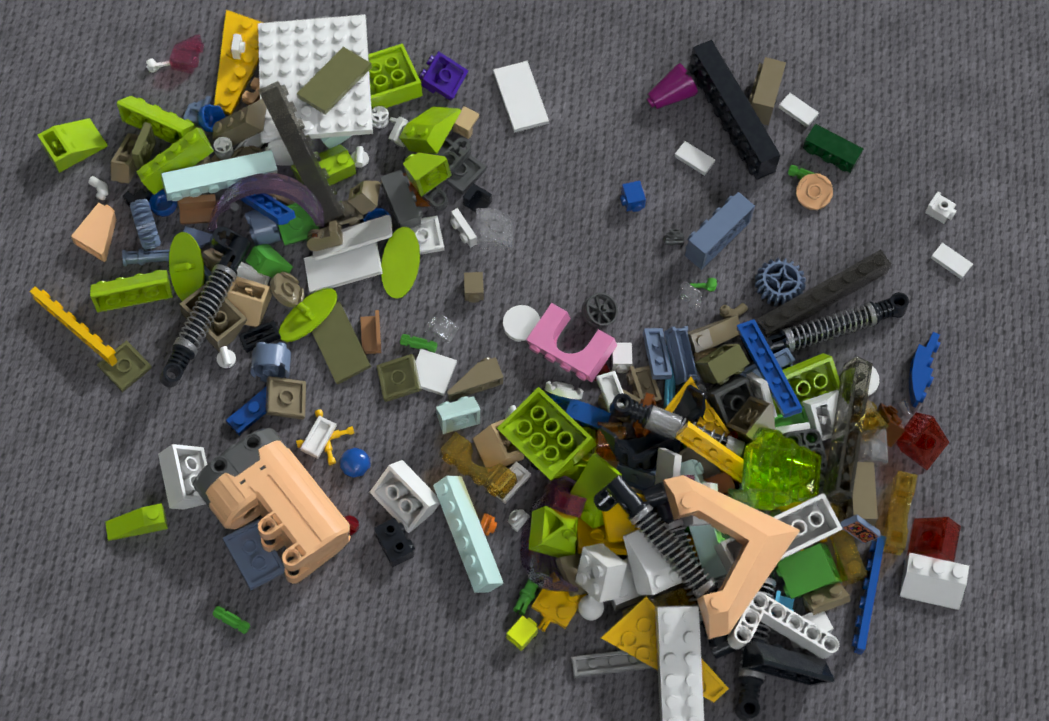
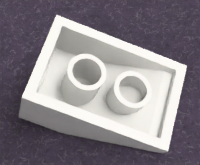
[623,529,683,595]

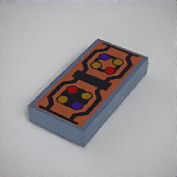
[840,514,881,544]

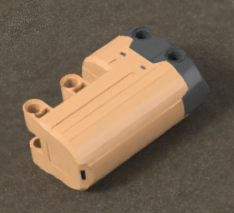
[192,428,350,584]

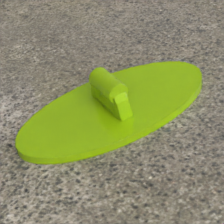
[381,227,420,299]
[169,232,205,301]
[279,288,337,342]

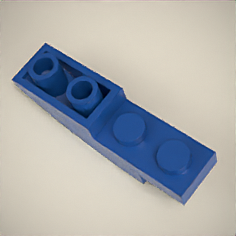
[909,332,940,408]
[546,393,611,431]

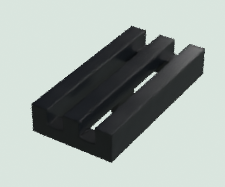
[239,320,281,353]

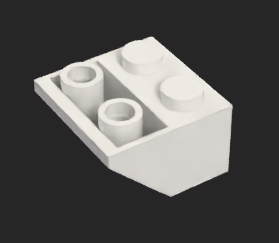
[802,390,847,441]

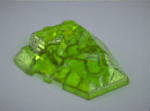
[741,428,821,511]

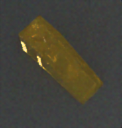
[845,400,889,431]

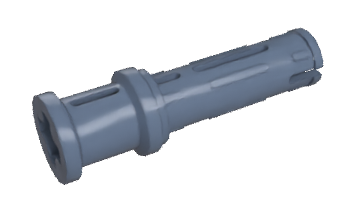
[122,249,170,266]

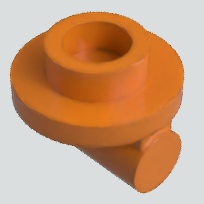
[480,513,497,536]

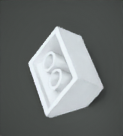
[158,444,207,509]
[370,460,440,533]
[899,553,969,610]

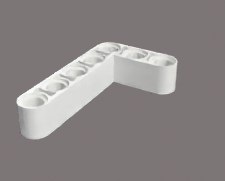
[728,592,839,658]

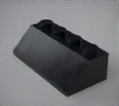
[742,639,834,686]

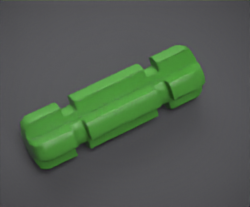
[788,165,814,179]
[400,334,438,353]
[213,606,250,634]

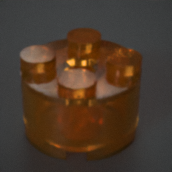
[596,422,626,462]

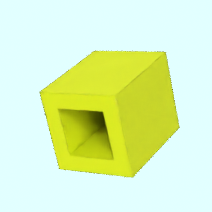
[506,616,538,651]

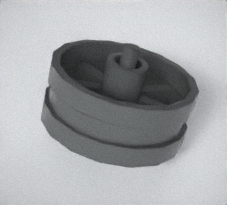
[581,293,618,329]

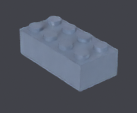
[685,192,755,270]

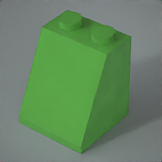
[776,543,843,599]

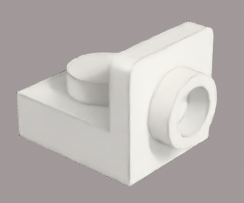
[389,117,408,147]

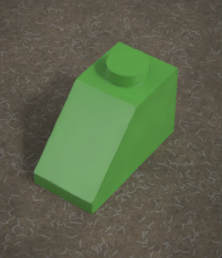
[246,244,293,278]

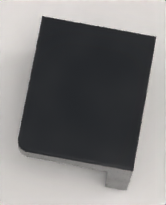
[463,183,492,215]
[123,189,153,207]

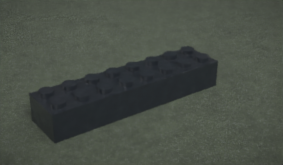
[688,40,781,180]

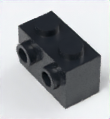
[374,518,415,568]

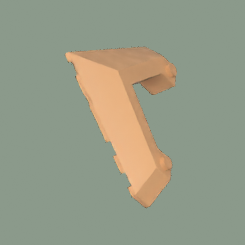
[663,475,800,640]

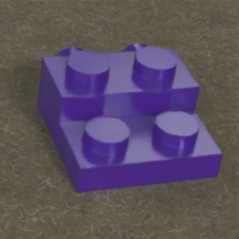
[418,51,468,101]

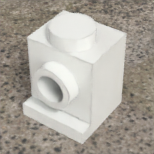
[925,192,956,224]

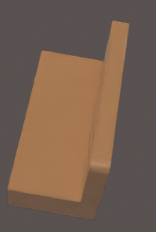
[178,194,218,224]
[361,310,382,354]

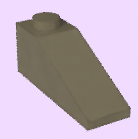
[111,133,139,184]
[688,315,740,353]
[447,357,504,402]

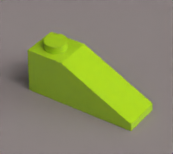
[105,503,168,541]

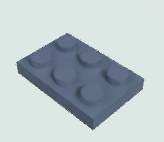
[223,520,285,591]

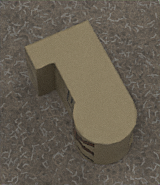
[307,220,343,251]

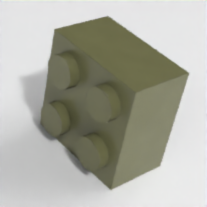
[695,344,749,385]

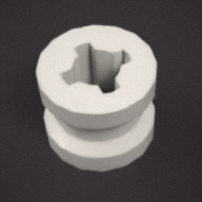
[372,106,389,129]
[213,137,234,160]

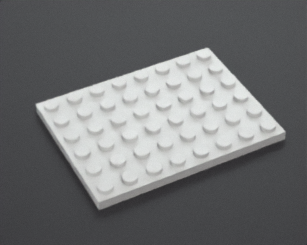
[258,15,373,143]

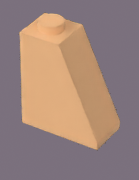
[71,203,117,262]

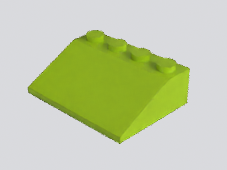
[368,43,423,109]
[762,353,849,415]
[497,387,597,481]

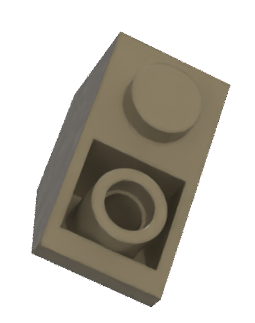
[348,181,381,215]

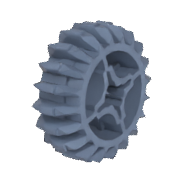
[130,199,161,250]
[755,258,806,308]

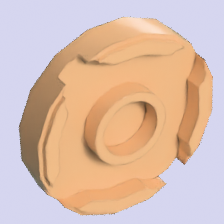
[796,173,833,210]

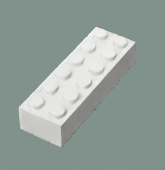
[714,493,842,573]
[655,605,704,721]

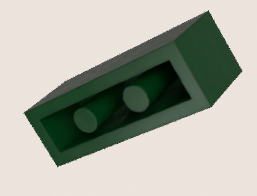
[803,123,864,173]

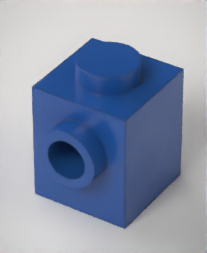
[620,181,646,212]

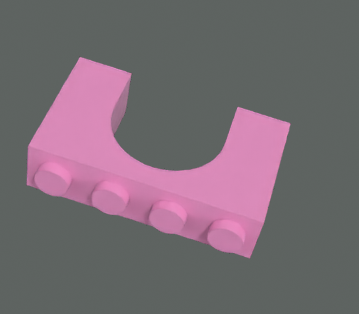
[526,303,617,382]

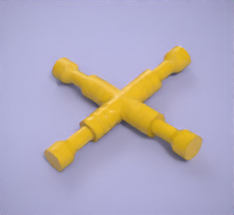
[296,409,354,465]

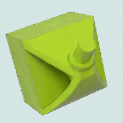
[529,506,578,558]

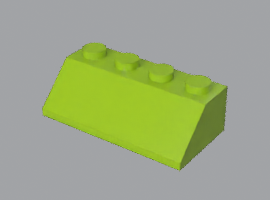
[117,96,195,144]
[136,127,214,195]
[90,270,173,313]

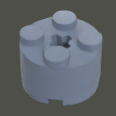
[245,210,281,246]
[251,342,291,382]

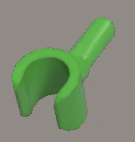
[690,278,717,292]

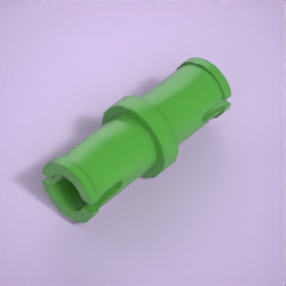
[513,574,541,615]

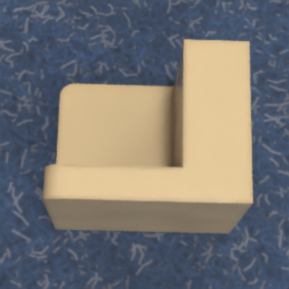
[453,106,479,139]

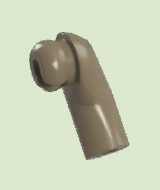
[720,303,748,318]

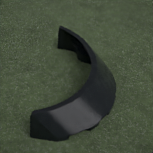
[599,385,706,470]

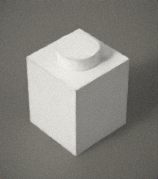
[611,343,632,373]

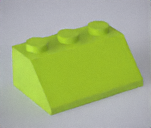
[290,144,356,195]
[403,152,452,197]

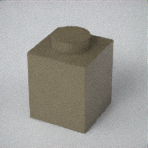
[464,272,484,303]

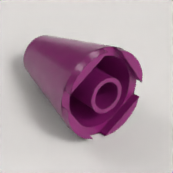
[646,63,698,109]

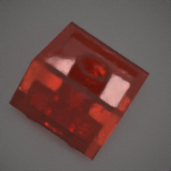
[896,412,949,470]
[908,517,961,562]

